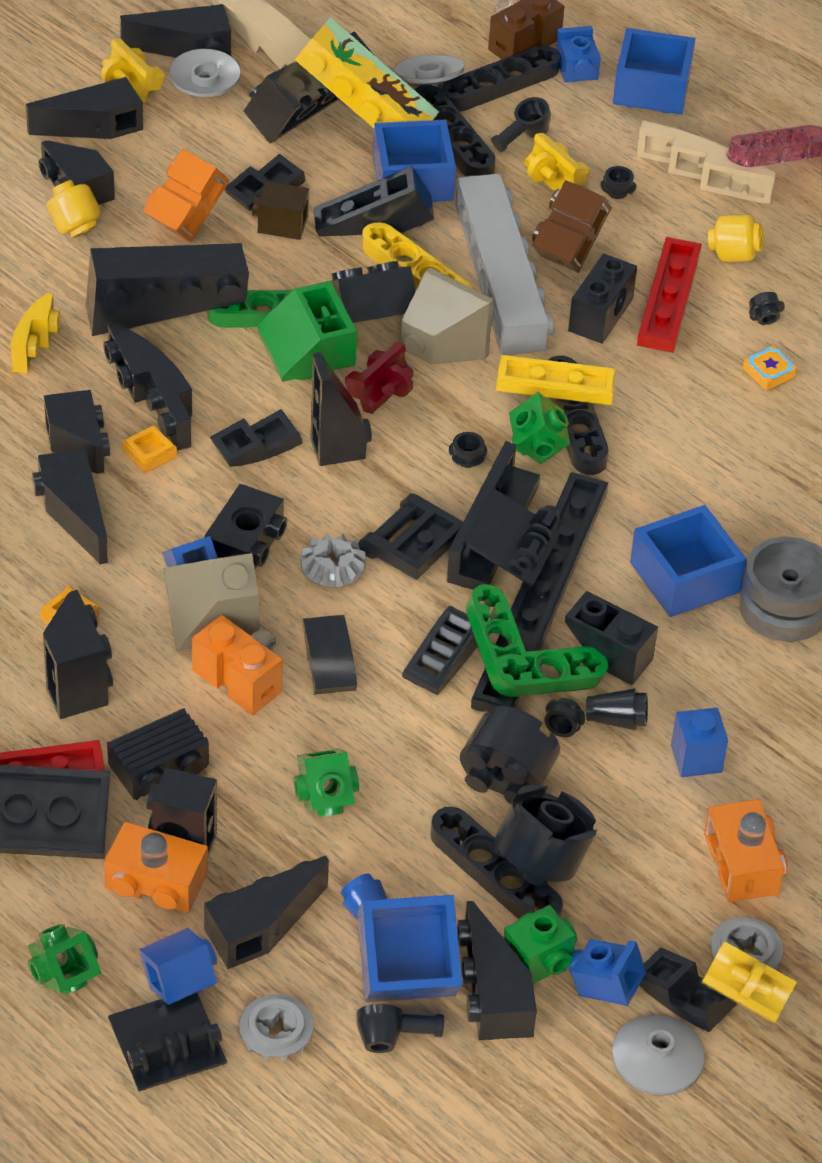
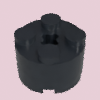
[460,706,560,804]
[492,784,597,887]

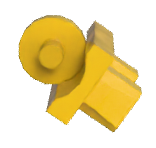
[101,38,165,103]
[524,133,590,192]
[701,941,797,1023]

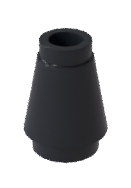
[586,688,648,730]

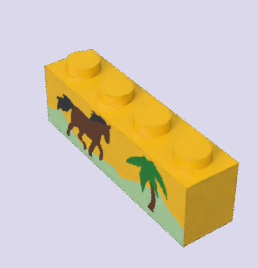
[294,17,439,128]

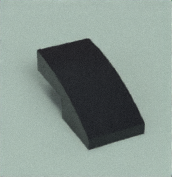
[224,154,306,211]
[210,409,302,467]
[302,615,357,695]
[639,947,737,1032]

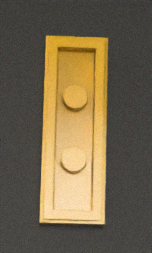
[496,355,616,405]

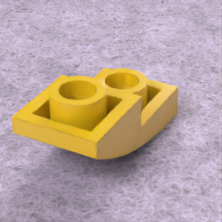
[10,293,61,373]

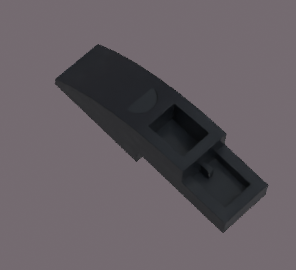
[103,323,192,451]

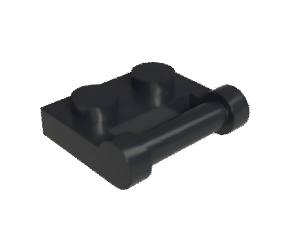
[358,493,463,580]

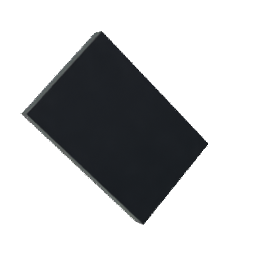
[0,765,110,859]

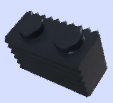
[107,708,209,800]

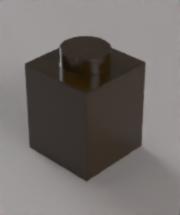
[252,181,309,240]

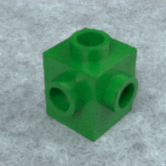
[509,392,570,464]
[294,748,359,816]
[504,905,577,984]
[27,924,102,994]

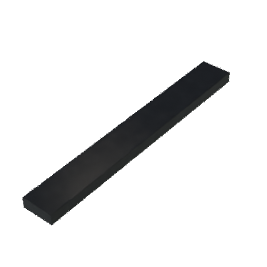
[471,472,609,713]

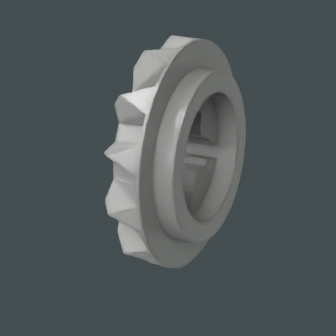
[301,533,366,587]
[710,917,783,970]
[239,994,313,1062]

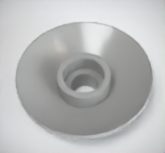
[170,49,240,97]
[394,55,464,88]
[612,1015,705,1096]

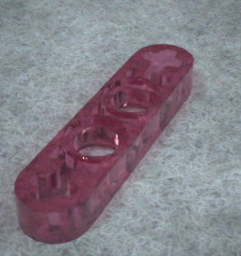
[726,125,822,167]

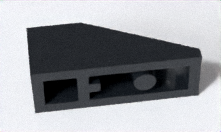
[120,4,231,58]
[314,166,434,237]
[310,353,372,466]
[32,449,108,564]

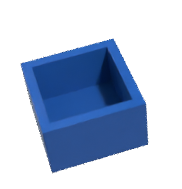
[613,28,696,115]
[373,120,456,202]
[630,505,747,617]
[357,895,462,1002]

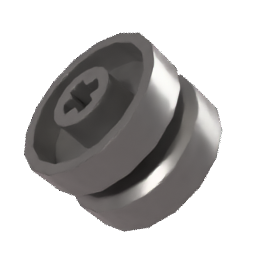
[740,536,822,642]

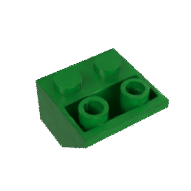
[257,281,357,382]

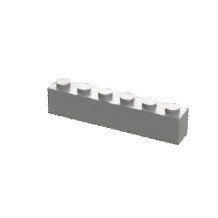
[456,174,553,355]

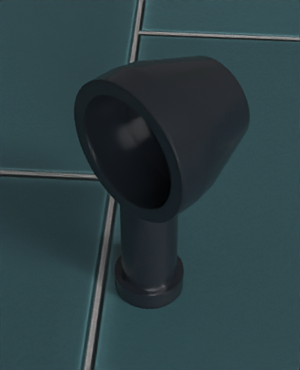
[491,97,551,152]
[356,1004,444,1053]

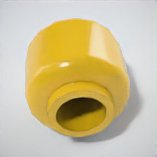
[46,180,102,238]
[708,214,764,263]

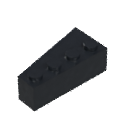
[243,31,375,144]
[86,243,249,336]

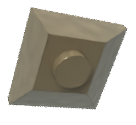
[400,267,493,364]
[163,553,259,651]

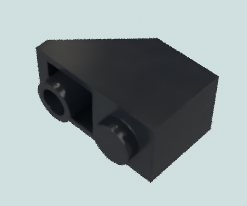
[38,140,115,205]
[44,390,110,474]
[564,591,658,685]

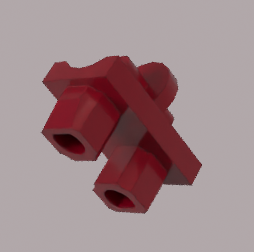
[344,342,414,414]

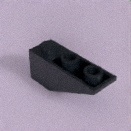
[26,77,143,139]
[204,855,329,969]
[457,901,537,1040]

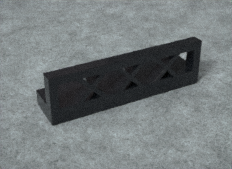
[447,441,540,590]

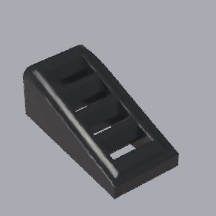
[402,606,478,695]

